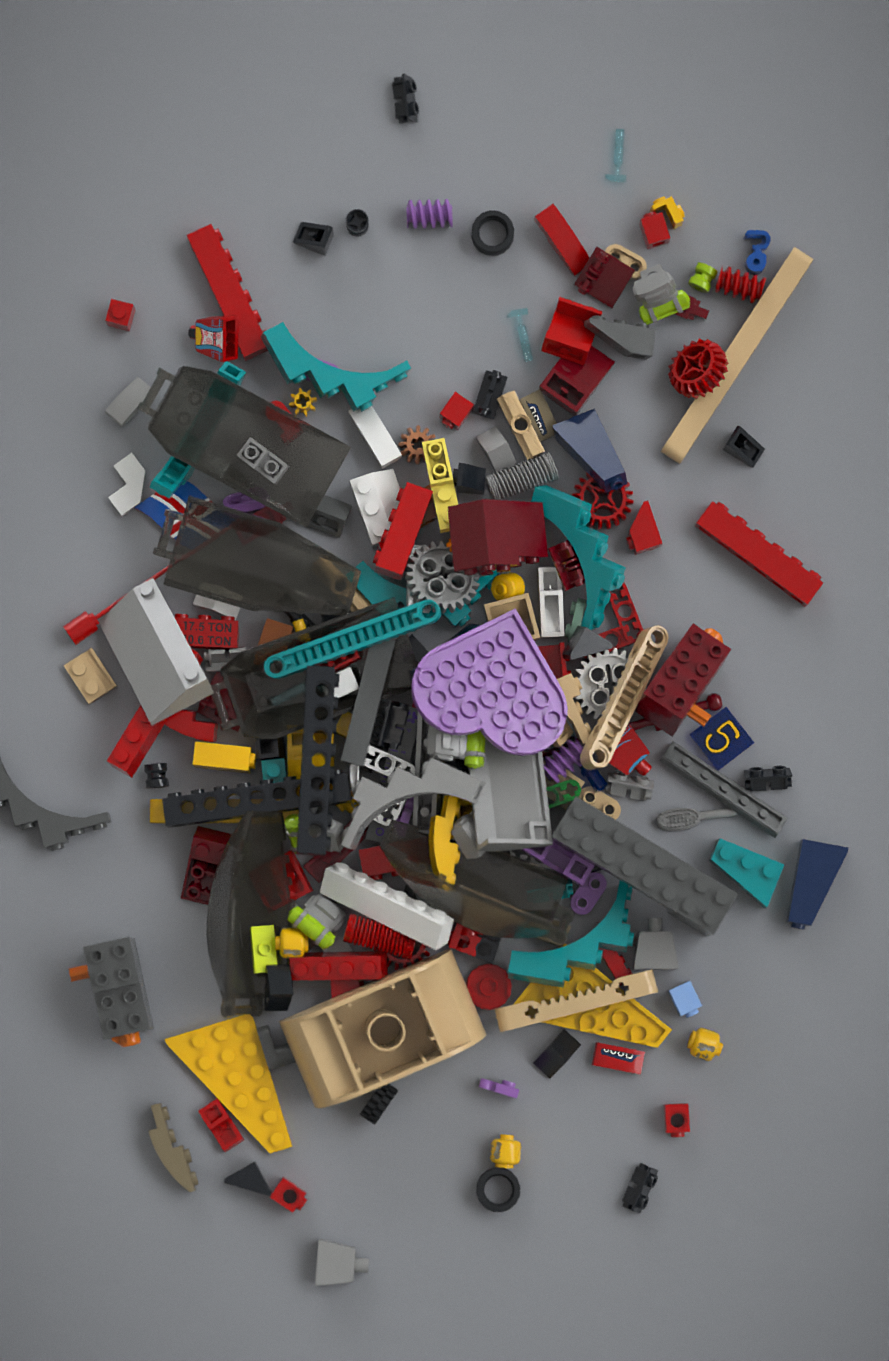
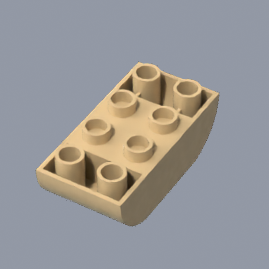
[279,948,487,1108]

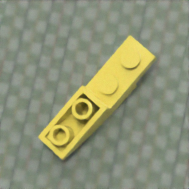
[422,438,458,533]

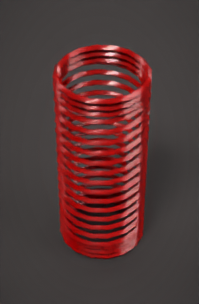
[343,913,416,960]

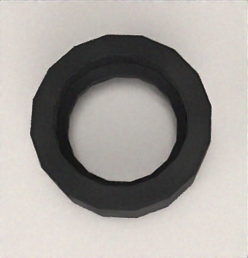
[471,210,514,256]
[476,1167,520,1212]

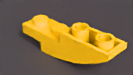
[429,795,460,891]

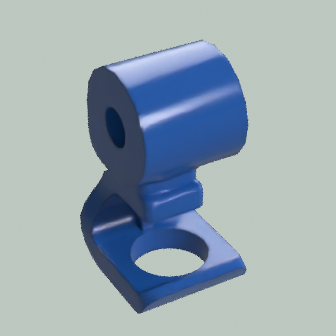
[743,230,771,275]

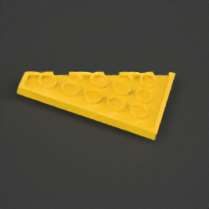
[513,943,672,1048]

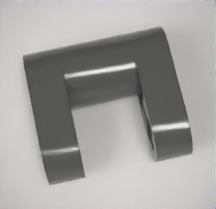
[257,1025,296,1071]

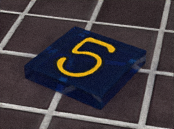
[690,707,754,771]

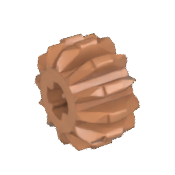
[398,425,435,465]

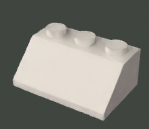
[350,469,400,548]

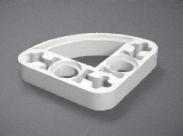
[349,745,415,826]

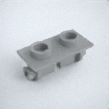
[204,647,252,672]
[605,771,654,801]

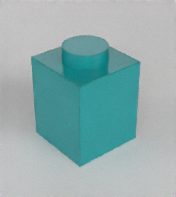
[261,758,287,783]

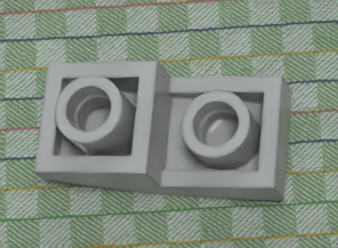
[105,377,154,427]
[237,437,290,484]

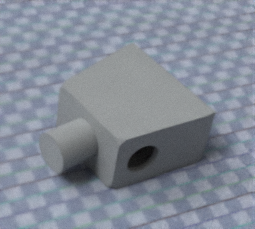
[633,918,679,969]
[315,1239,369,1286]

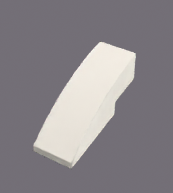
[348,407,402,469]
[538,566,564,637]

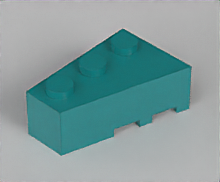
[709,838,785,909]

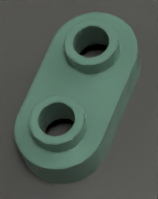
[564,598,587,642]

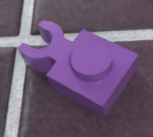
[393,797,414,837]
[478,1078,519,1099]

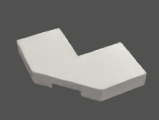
[108,453,146,517]

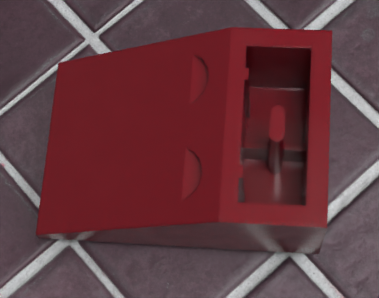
[539,345,615,416]
[181,826,243,909]

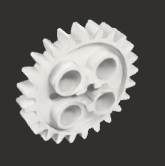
[575,648,646,719]

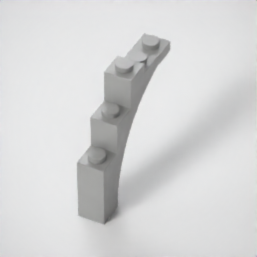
[341,758,486,850]

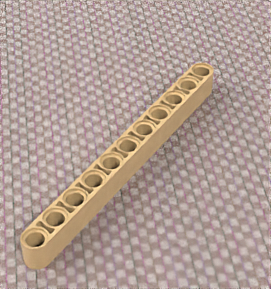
[661,247,814,464]

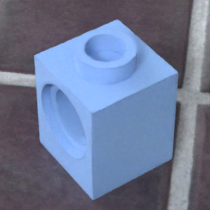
[668,981,702,1018]

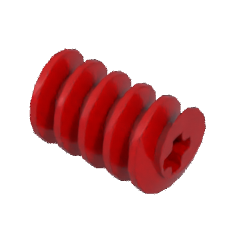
[715,265,766,304]

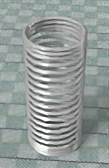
[485,452,559,500]

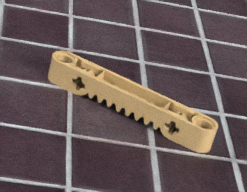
[580,625,669,770]
[495,969,658,1032]

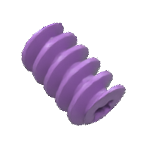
[406,199,453,229]
[543,736,583,783]

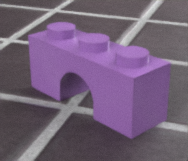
[521,841,594,886]

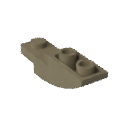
[148,1103,199,1192]

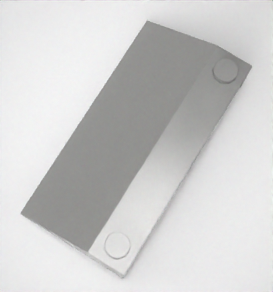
[99,578,214,725]
[468,739,553,852]

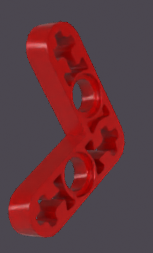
[584,583,643,659]

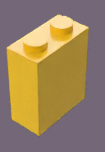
[192,741,256,774]

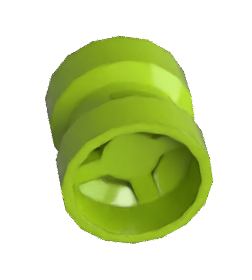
[688,262,718,293]

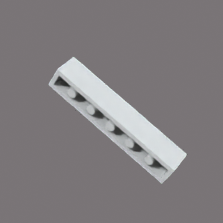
[320,862,454,950]

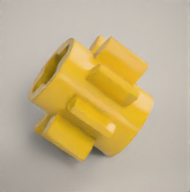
[289,387,317,417]

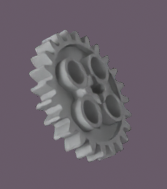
[404,540,480,614]

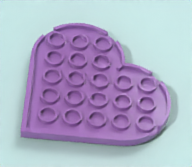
[411,608,568,756]

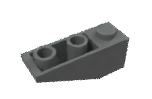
[584,316,656,360]

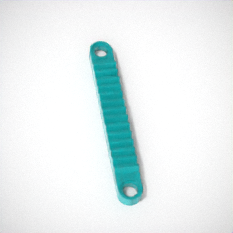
[264,599,441,679]

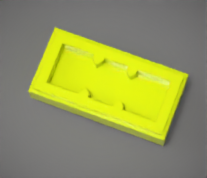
[250,925,277,974]

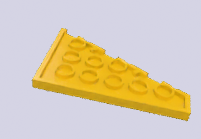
[165,1012,292,1153]

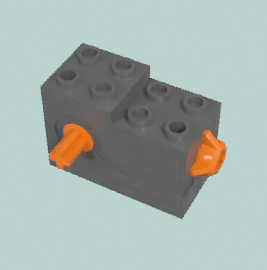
[69,937,154,1047]

